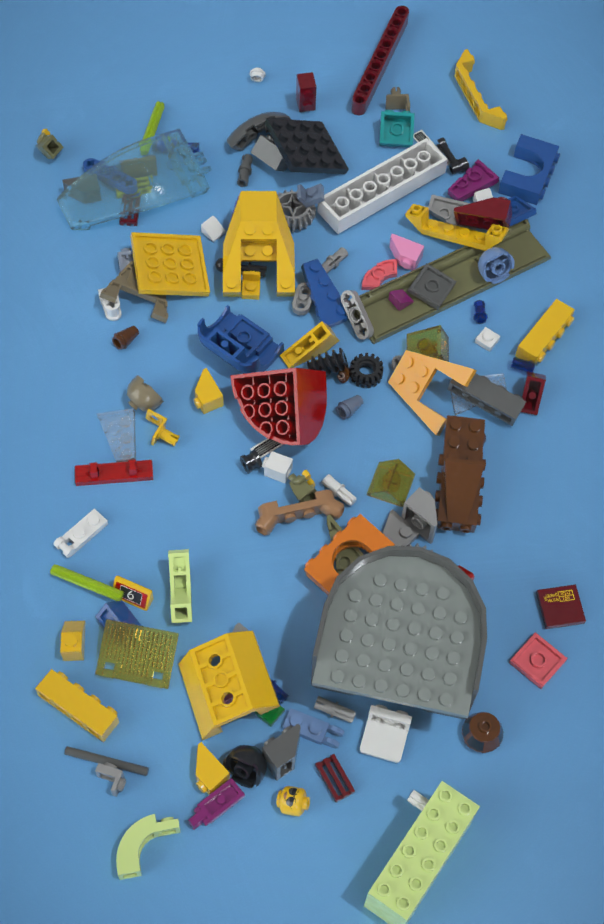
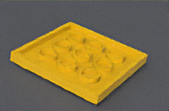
[130,232,210,296]

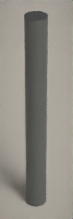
[65,746,149,776]

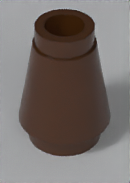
[112,326,139,350]

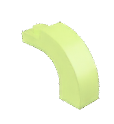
[168,549,192,623]
[116,814,181,880]

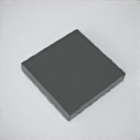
[408,263,457,310]

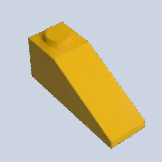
[280,321,340,368]

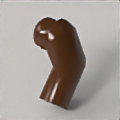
[337,366,350,383]

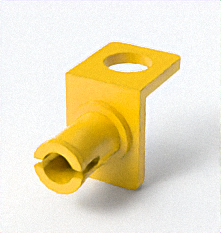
[145,409,180,446]

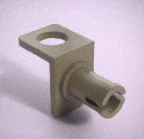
[385,87,410,111]

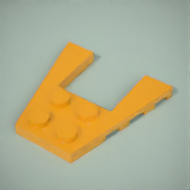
[388,350,477,436]

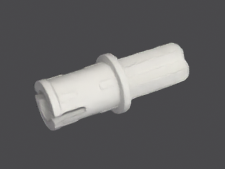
[322,474,357,506]

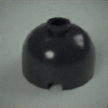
[223,745,267,788]

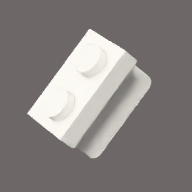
[360,705,412,763]

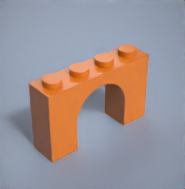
[304,514,395,595]

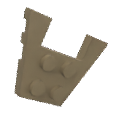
[99,261,168,323]

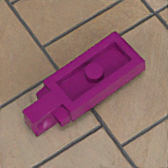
[188,778,245,830]

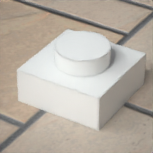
[475,327,501,352]

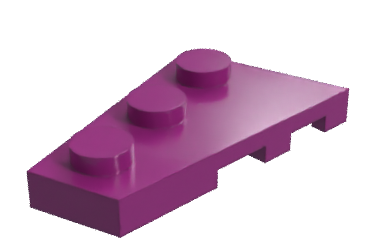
[448,159,499,201]

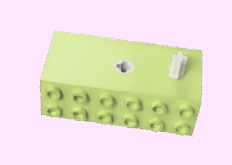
[364,781,480,924]

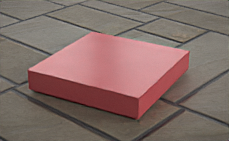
[509,632,568,689]

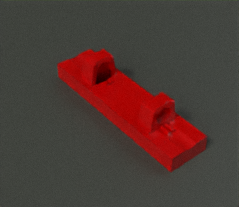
[75,459,153,486]

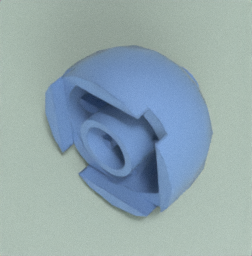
[478,247,515,284]

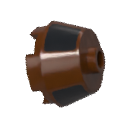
[462,712,504,753]

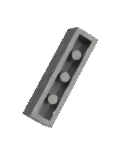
[447,365,526,426]

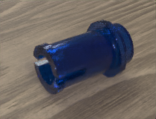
[473,300,488,324]
[511,357,536,374]
[271,679,289,705]

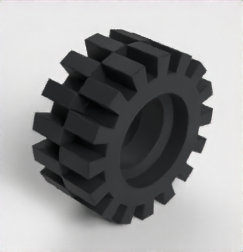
[350,353,383,388]

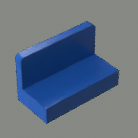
[95,600,144,647]

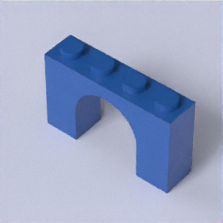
[498,134,560,205]

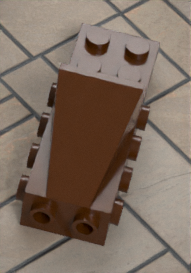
[435,415,486,533]

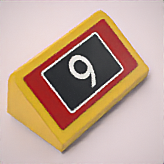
[113,576,154,611]

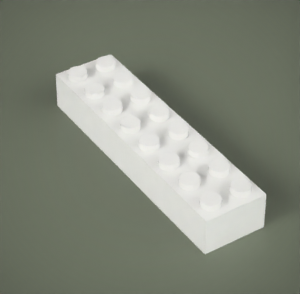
[317,138,448,234]

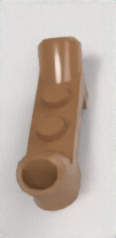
[255,490,345,535]

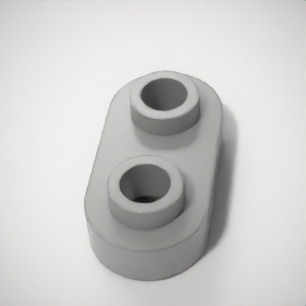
[292,282,312,315]

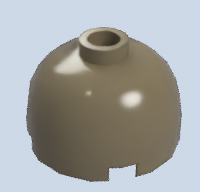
[127,375,164,412]

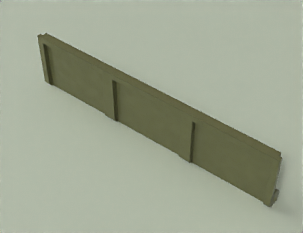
[349,219,551,344]

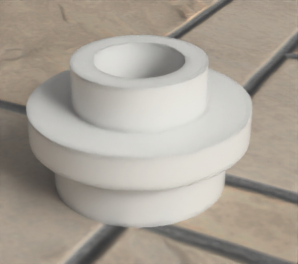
[249,67,266,82]

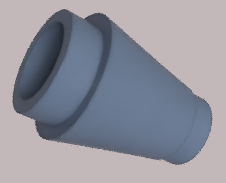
[336,395,363,419]

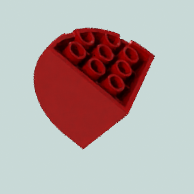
[230,368,327,445]

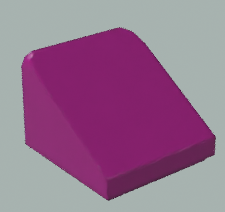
[388,289,414,311]

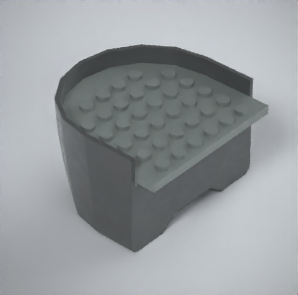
[311,546,487,719]

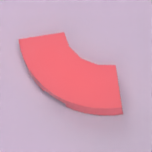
[362,259,397,290]

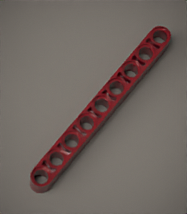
[352,6,409,115]

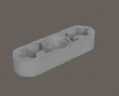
[341,290,374,339]

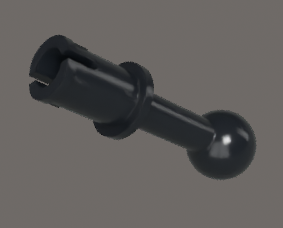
[215,258,267,278]

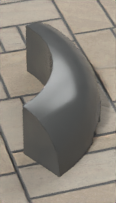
[227,112,291,151]

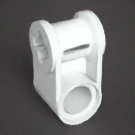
[98,288,122,321]

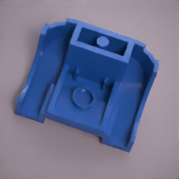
[197,305,284,374]

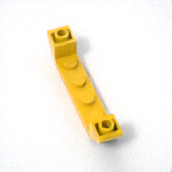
[454,49,507,130]
[405,204,509,251]

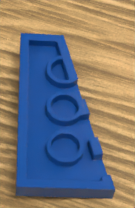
[301,258,349,327]

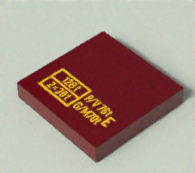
[536,584,586,629]

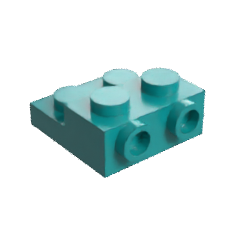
[379,110,415,147]

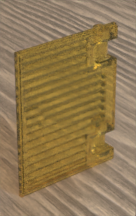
[96,619,179,689]

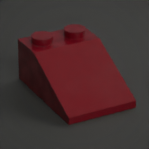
[454,197,512,230]

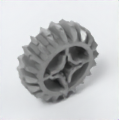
[278,189,316,233]

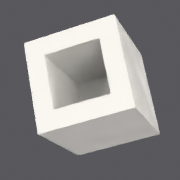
[262,451,293,483]

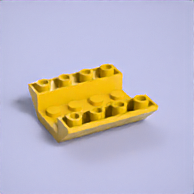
[178,631,280,740]

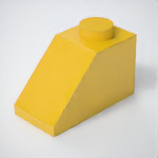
[193,368,224,414]
[60,621,86,661]
[196,742,230,795]

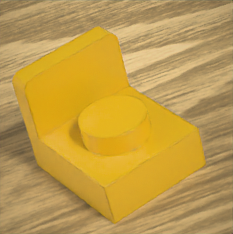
[242,271,260,300]

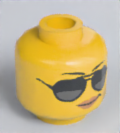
[276,786,310,817]

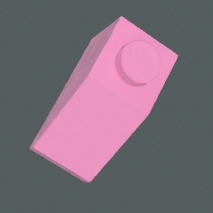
[389,234,424,271]

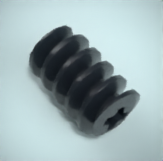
[307,348,348,375]

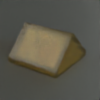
[367,459,415,507]

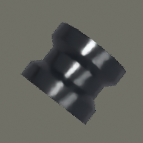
[240,450,262,474]

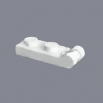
[53,509,108,558]

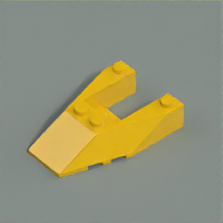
[223,191,295,297]

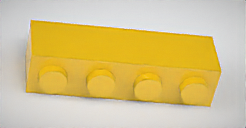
[515,299,575,367]
[35,669,119,743]

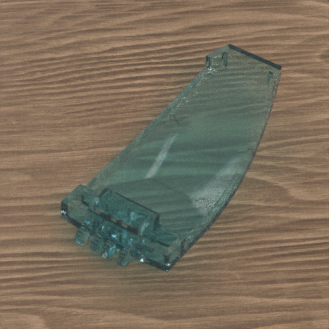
[57,129,211,230]

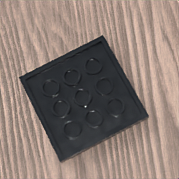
[264,118,349,174]

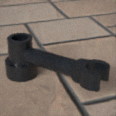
[437,137,470,174]

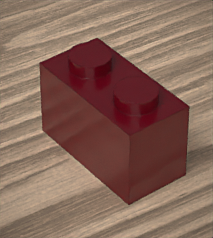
[296,72,317,112]

